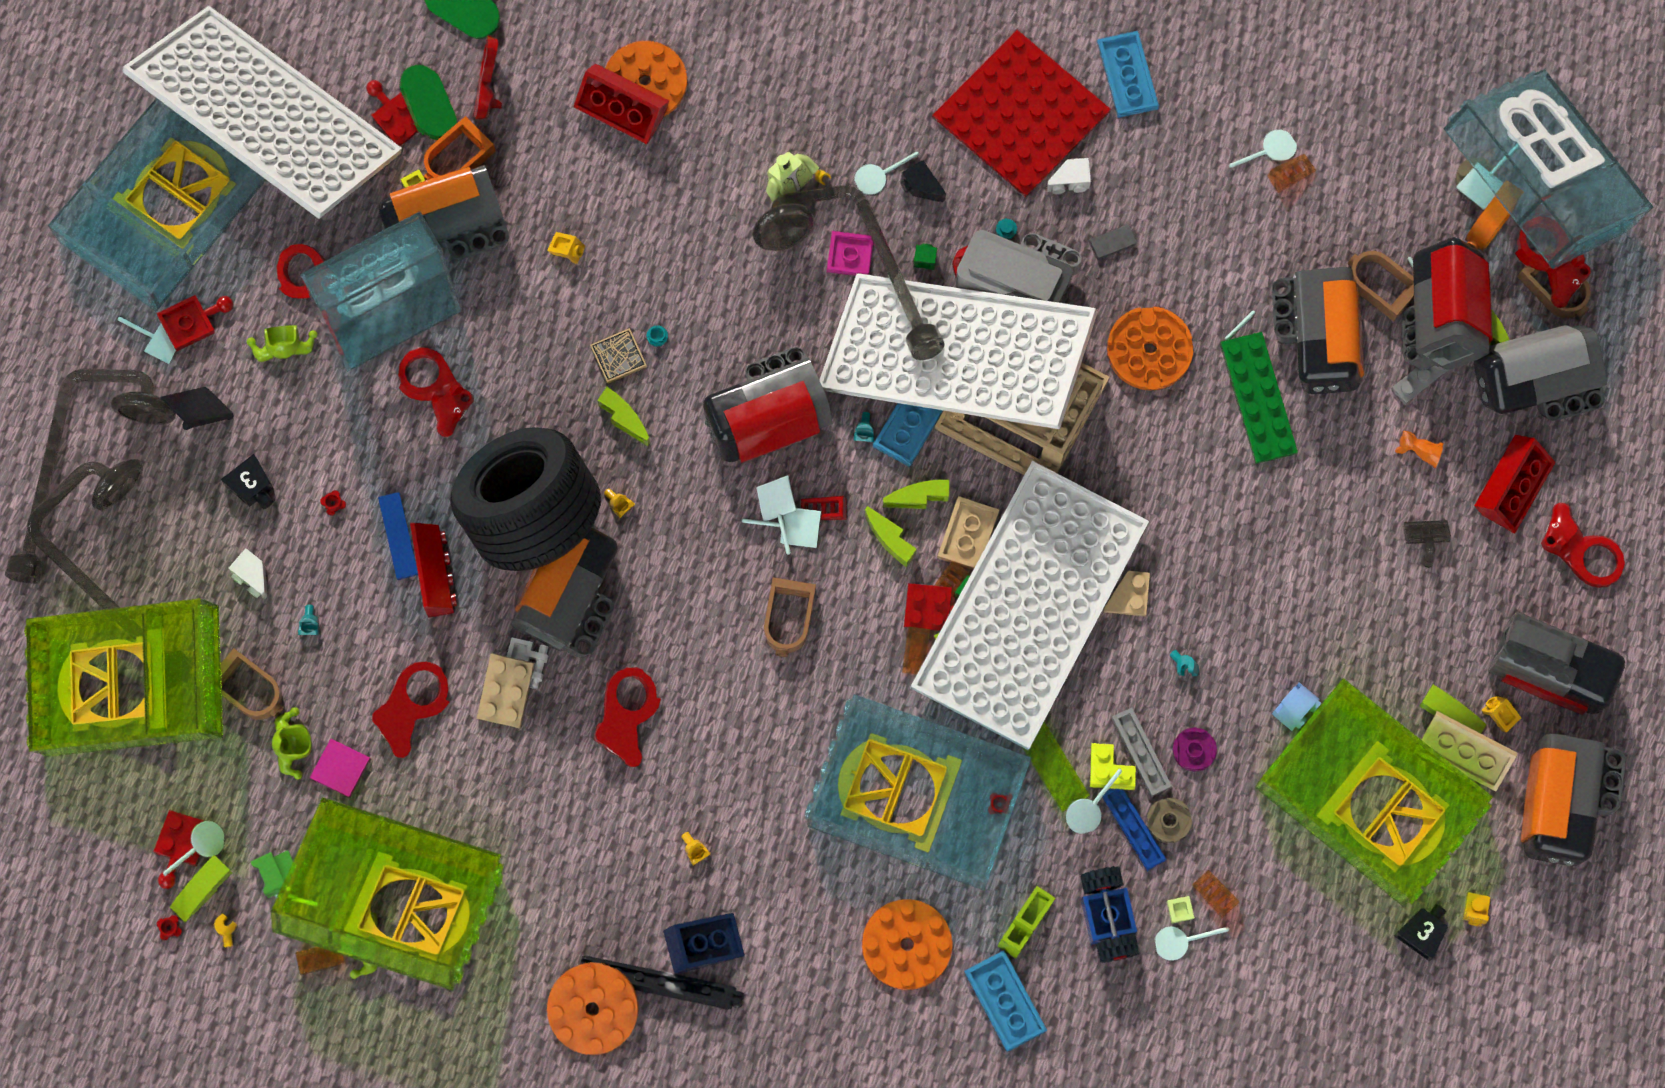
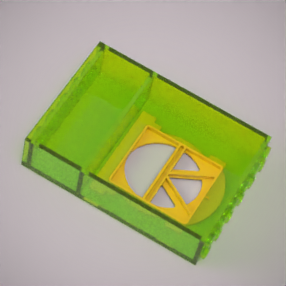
[24,598,223,756]
[1255,678,1493,907]
[270,797,504,991]

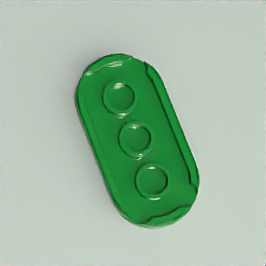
[425,0,501,39]
[399,65,457,140]

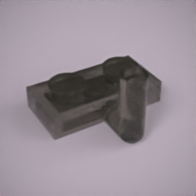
[1403,520,1451,568]

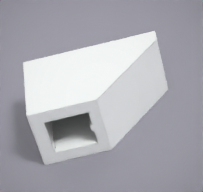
[1047,158,1091,194]
[229,548,268,599]

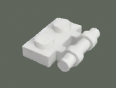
[507,637,548,689]

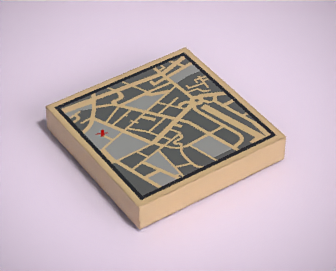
[590,328,647,384]

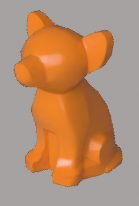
[1395,431,1444,468]

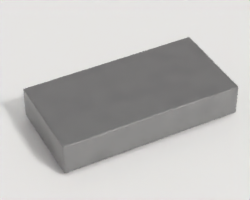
[1089,224,1137,260]

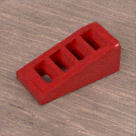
[801,496,847,520]

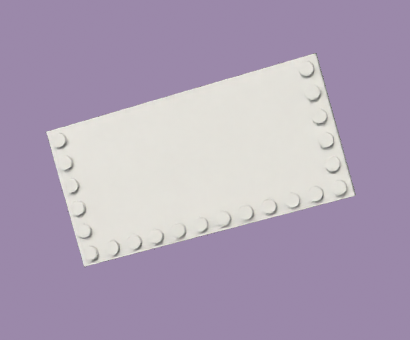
[123,6,402,219]
[820,273,1098,429]
[910,461,1149,750]

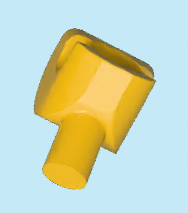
[604,488,635,518]
[681,832,711,865]
[214,913,237,948]

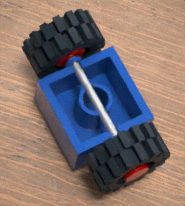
[1080,866,1140,963]

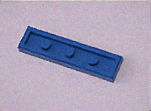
[378,492,418,580]
[1102,789,1167,871]

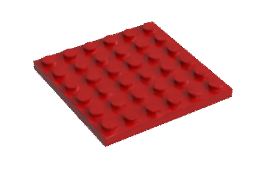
[932,30,1111,197]

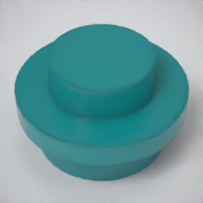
[996,219,1017,239]
[646,325,668,347]

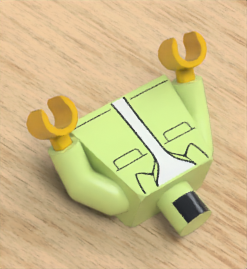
[766,152,831,220]

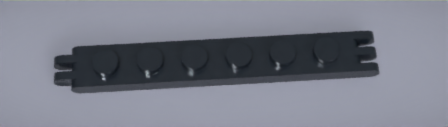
[580,955,745,1010]

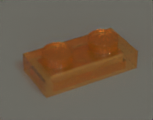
[295,941,346,975]

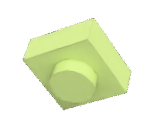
[1167,896,1194,924]

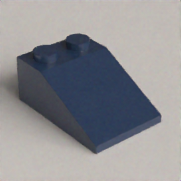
[663,912,745,974]

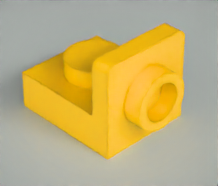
[547,232,585,264]
[1481,696,1521,733]
[1463,892,1490,926]

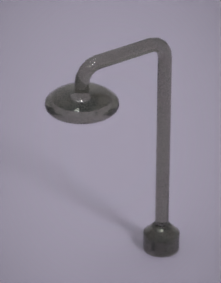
[753,185,945,360]
[5,368,176,584]
[27,459,195,689]

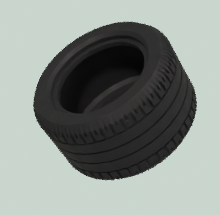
[450,427,601,571]

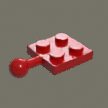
[366,80,419,146]
[156,295,234,352]
[904,583,954,631]
[153,810,204,889]

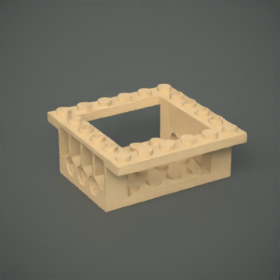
[934,362,1110,475]

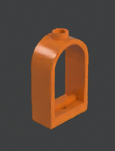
[423,116,496,180]
[1465,179,1525,252]

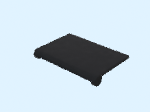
[161,387,234,430]

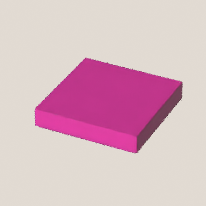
[826,231,874,276]
[310,739,371,798]

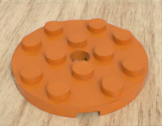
[605,41,687,116]
[1107,306,1193,390]
[862,899,952,990]
[547,962,639,1055]

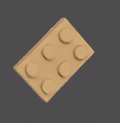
[937,496,999,570]
[477,653,535,728]

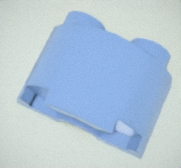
[1272,682,1322,731]

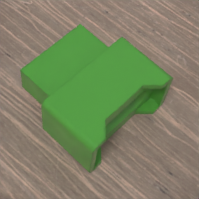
[251,850,301,898]

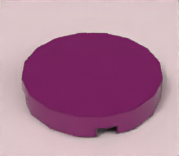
[1172,727,1217,772]

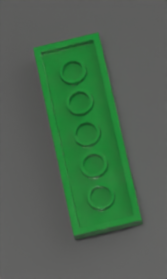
[1220,332,1298,464]

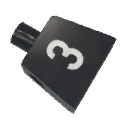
[221,454,274,509]
[1394,904,1448,962]

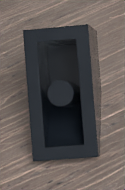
[900,160,946,202]

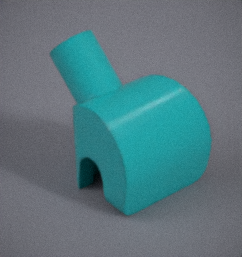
[853,412,874,442]
[298,604,320,635]
[1170,650,1199,676]

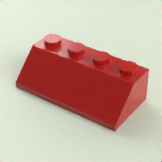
[573,63,669,144]
[1474,435,1556,534]
[410,523,457,618]

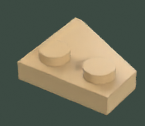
[1104,571,1150,617]

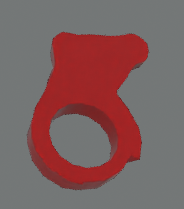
[277,244,354,331]

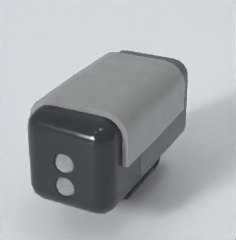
[1474,325,1607,421]

